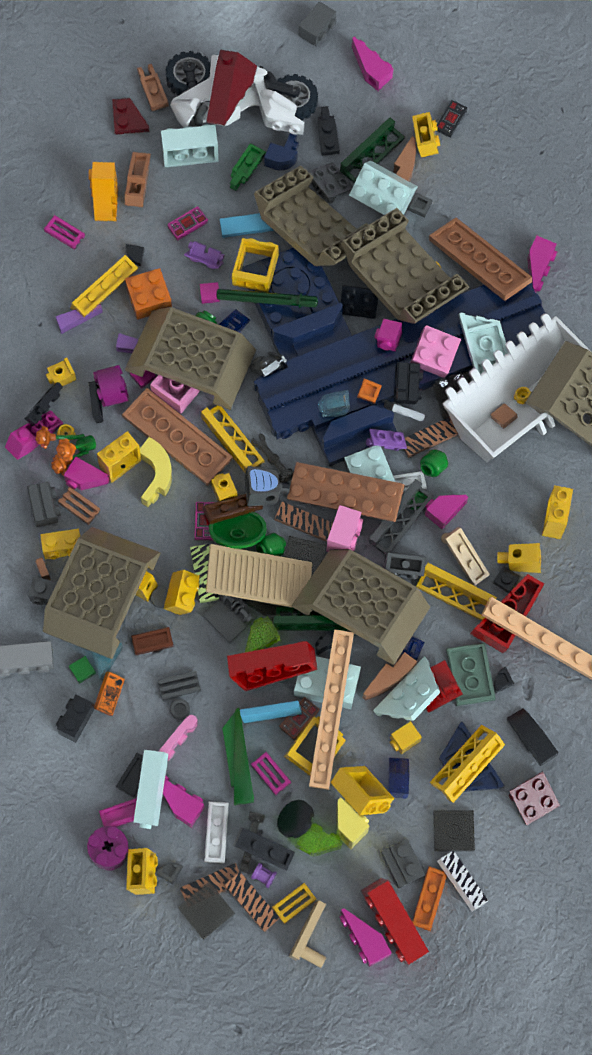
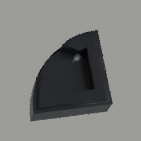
[126,244,144,266]
[494,667,514,693]

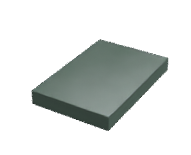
[446,643,496,706]

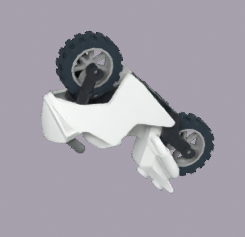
[166,51,318,135]

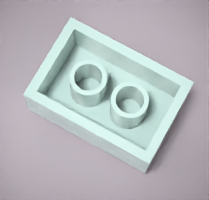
[161,124,218,167]
[349,161,418,215]
[344,446,395,482]
[294,656,361,709]

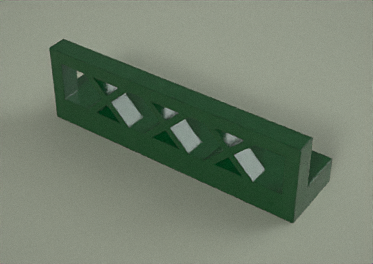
[340,117,405,184]
[274,607,347,631]

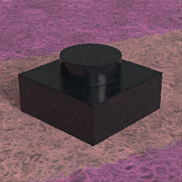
[493,566,520,593]

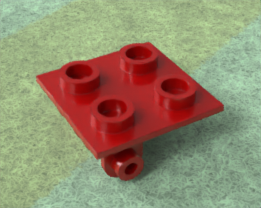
[426,660,463,713]

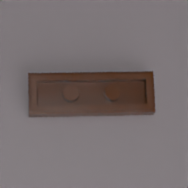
[202,494,263,524]

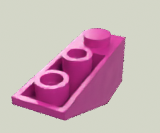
[352,36,393,91]
[527,236,558,293]
[5,410,63,460]
[163,775,205,828]
[339,908,392,967]

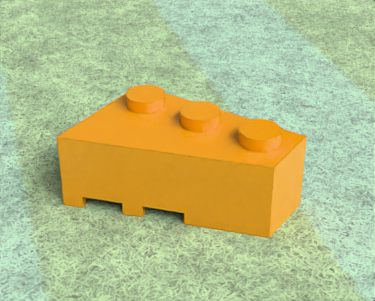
[88,162,118,221]

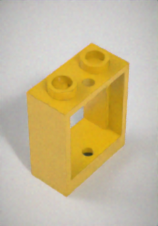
[232,238,279,292]
[97,431,141,483]
[542,485,573,539]
[284,716,346,777]
[330,766,394,816]

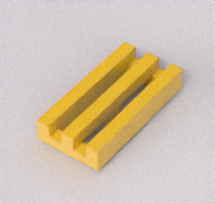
[272,883,316,924]

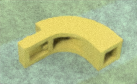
[140,437,172,507]

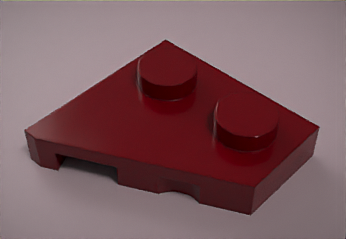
[112,98,149,135]

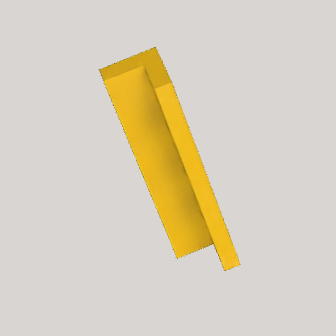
[70,255,138,318]
[201,405,264,474]
[416,563,497,621]
[430,725,505,803]

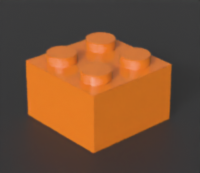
[125,268,172,320]

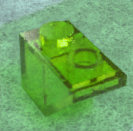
[296,823,343,857]

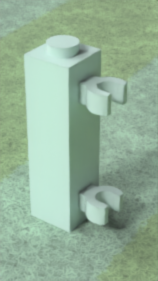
[134,750,168,829]

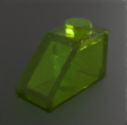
[245,616,280,652]

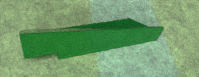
[223,708,254,806]

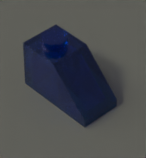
[388,758,409,799]

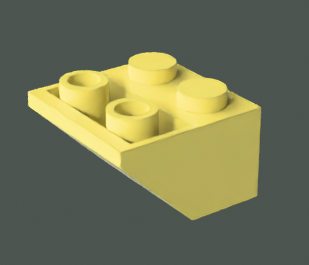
[336,797,370,849]

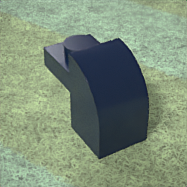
[264,133,299,171]

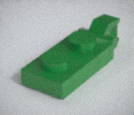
[230,143,266,191]

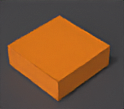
[357,378,382,404]

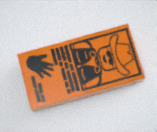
[93,672,125,716]

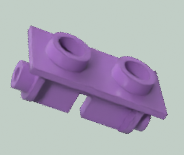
[184,241,225,269]
[366,429,407,451]

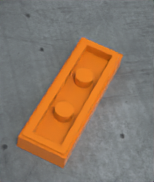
[412,866,447,931]

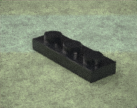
[232,827,295,871]

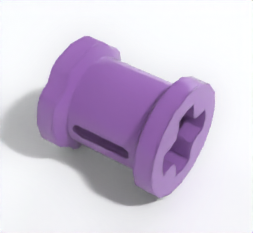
[251,863,277,888]

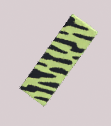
[190,544,219,603]

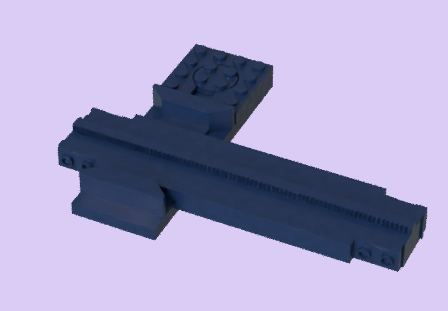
[242,247,545,467]

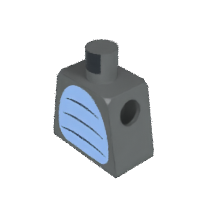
[244,466,290,506]

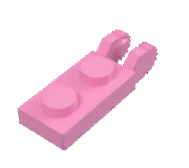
[159,715,198,761]

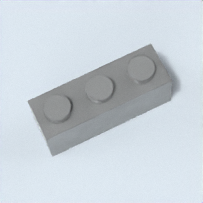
[0,641,54,677]

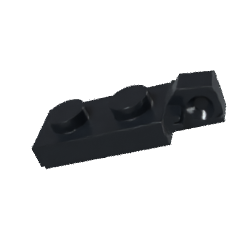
[317,106,340,156]
[24,382,63,426]

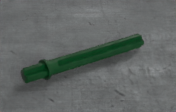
[216,289,318,308]

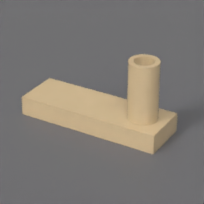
[441,527,490,586]
[288,900,326,968]

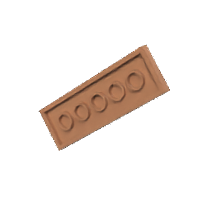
[429,218,532,301]
[122,388,233,486]
[287,462,405,522]

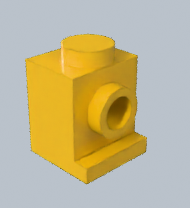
[45,358,76,386]

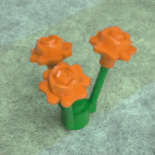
[35,426,96,476]

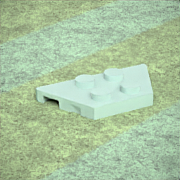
[458,313,508,374]
[373,656,440,721]

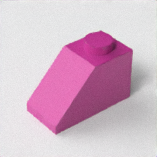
[64,457,109,491]
[425,494,468,530]

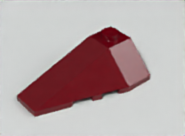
[207,50,257,125]

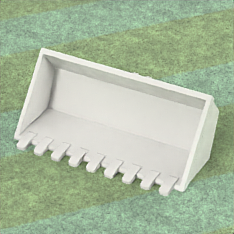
[442,313,590,462]

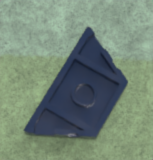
[439,722,505,792]

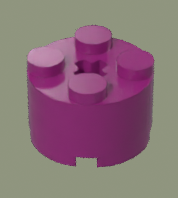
[93,365,129,407]
[87,826,129,871]

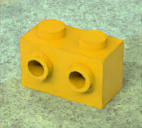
[412,112,441,157]
[40,528,81,560]
[163,569,200,615]
[126,848,158,895]

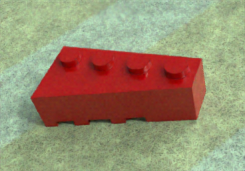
[470,574,544,653]
[227,641,318,691]
[361,878,429,965]

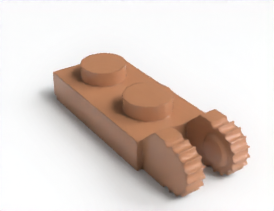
[137,64,169,111]

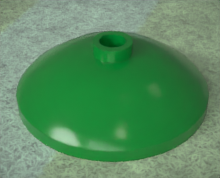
[209,512,267,549]

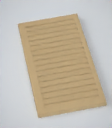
[206,544,313,607]

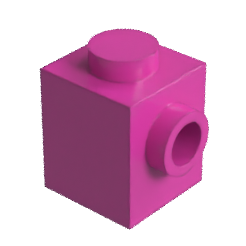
[375,319,402,352]

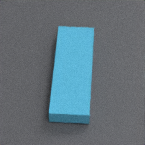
[220,213,274,238]
[240,700,302,723]

